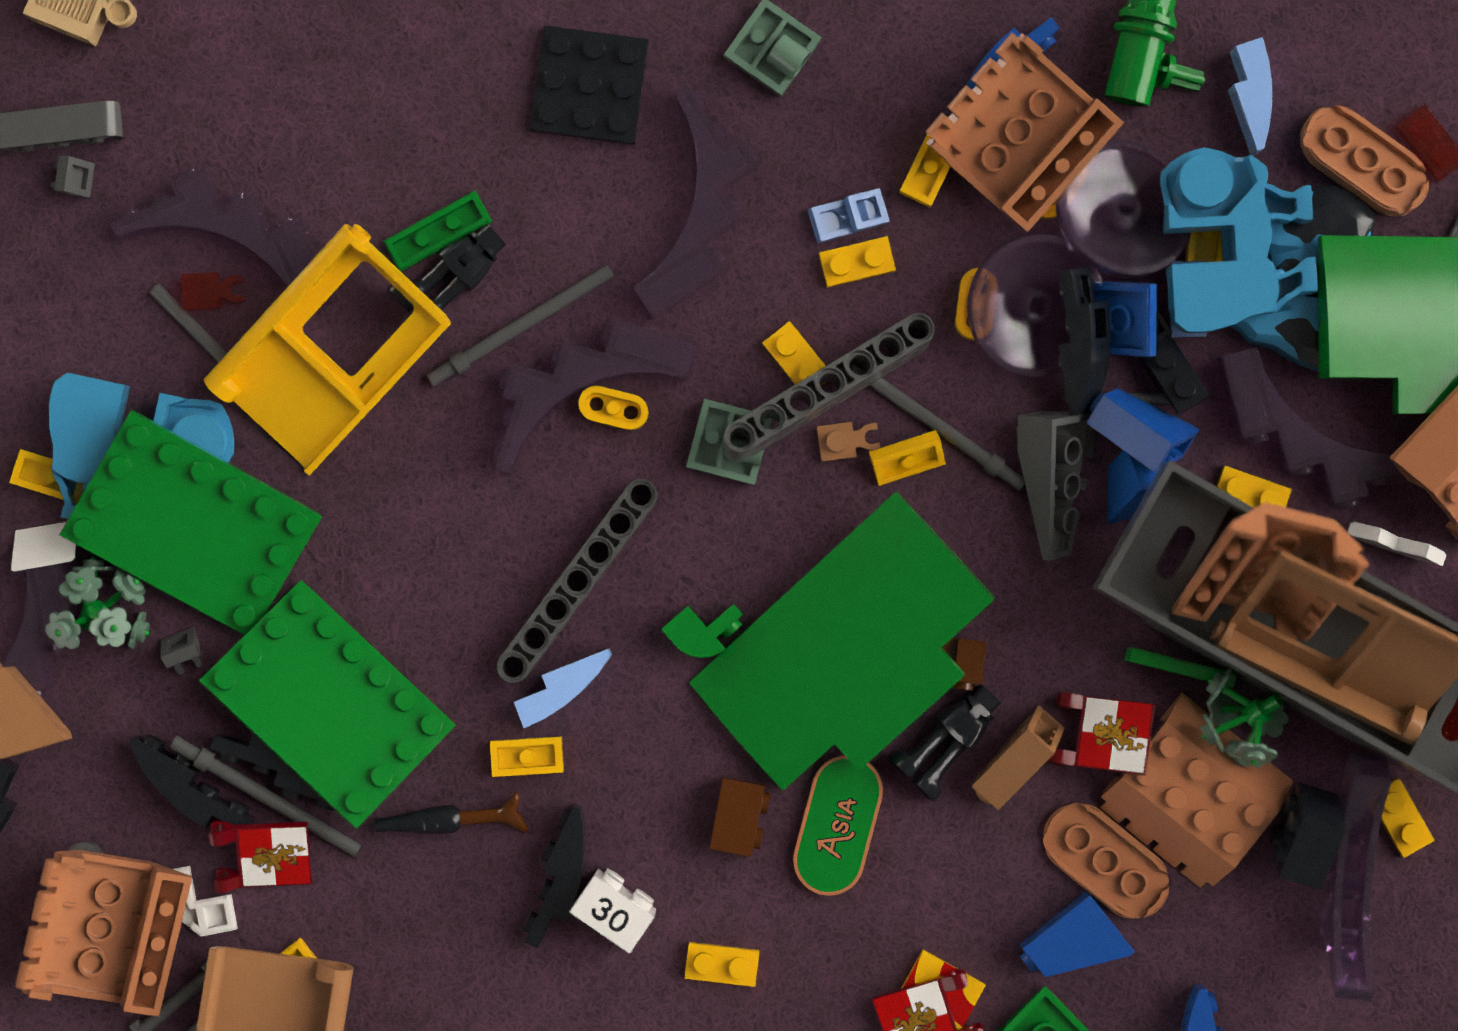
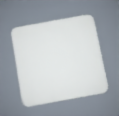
[11,522,76,571]

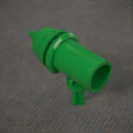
[1104,0,1205,108]

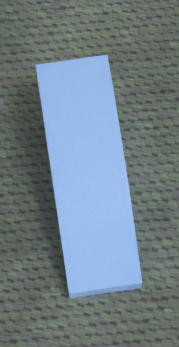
[1228,37,1272,156]
[514,648,612,728]

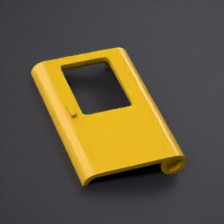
[204,224,451,476]

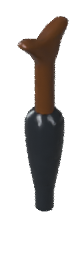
[374,791,528,834]

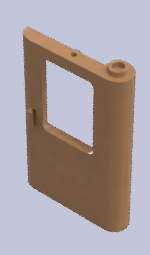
[1210,549,1458,745]
[196,946,354,1031]

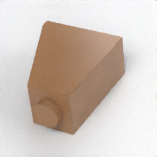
[0,662,73,760]
[971,705,1065,810]

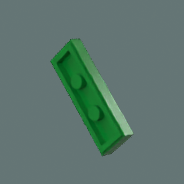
[383,190,493,272]
[1124,647,1237,688]

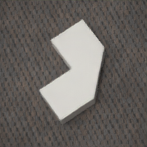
[1347,522,1447,566]
[174,866,238,936]

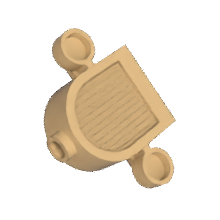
[23,0,137,47]

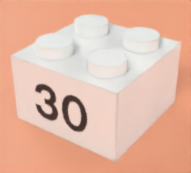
[570,868,656,954]

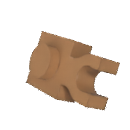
[817,422,880,462]

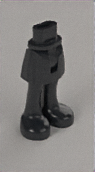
[387,224,506,314]
[886,684,1001,803]

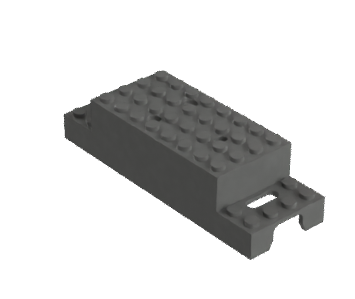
[1092,461,1458,797]

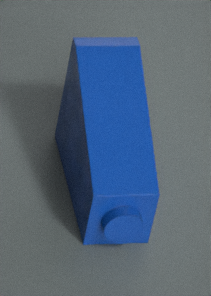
[1087,388,1199,472]
[1019,891,1135,977]

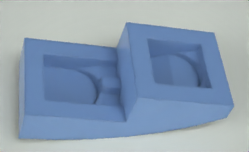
[808,188,890,244]

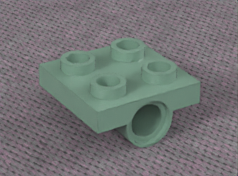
[724,0,822,97]
[686,399,772,486]

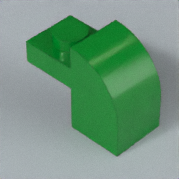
[661,604,743,658]

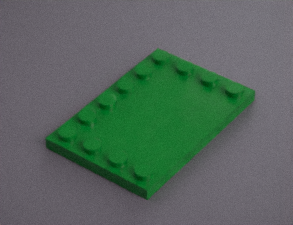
[59,409,322,635]
[199,580,456,830]

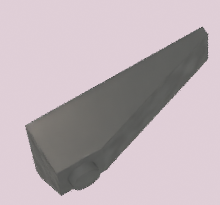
[1017,411,1095,561]

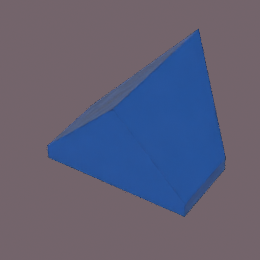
[1107,450,1158,524]

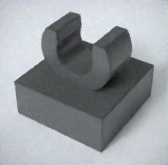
[50,156,95,198]
[161,627,202,675]

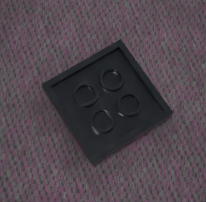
[530,25,649,145]

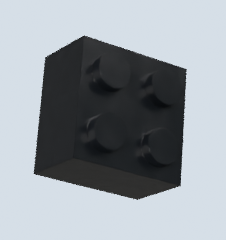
[1270,782,1347,890]

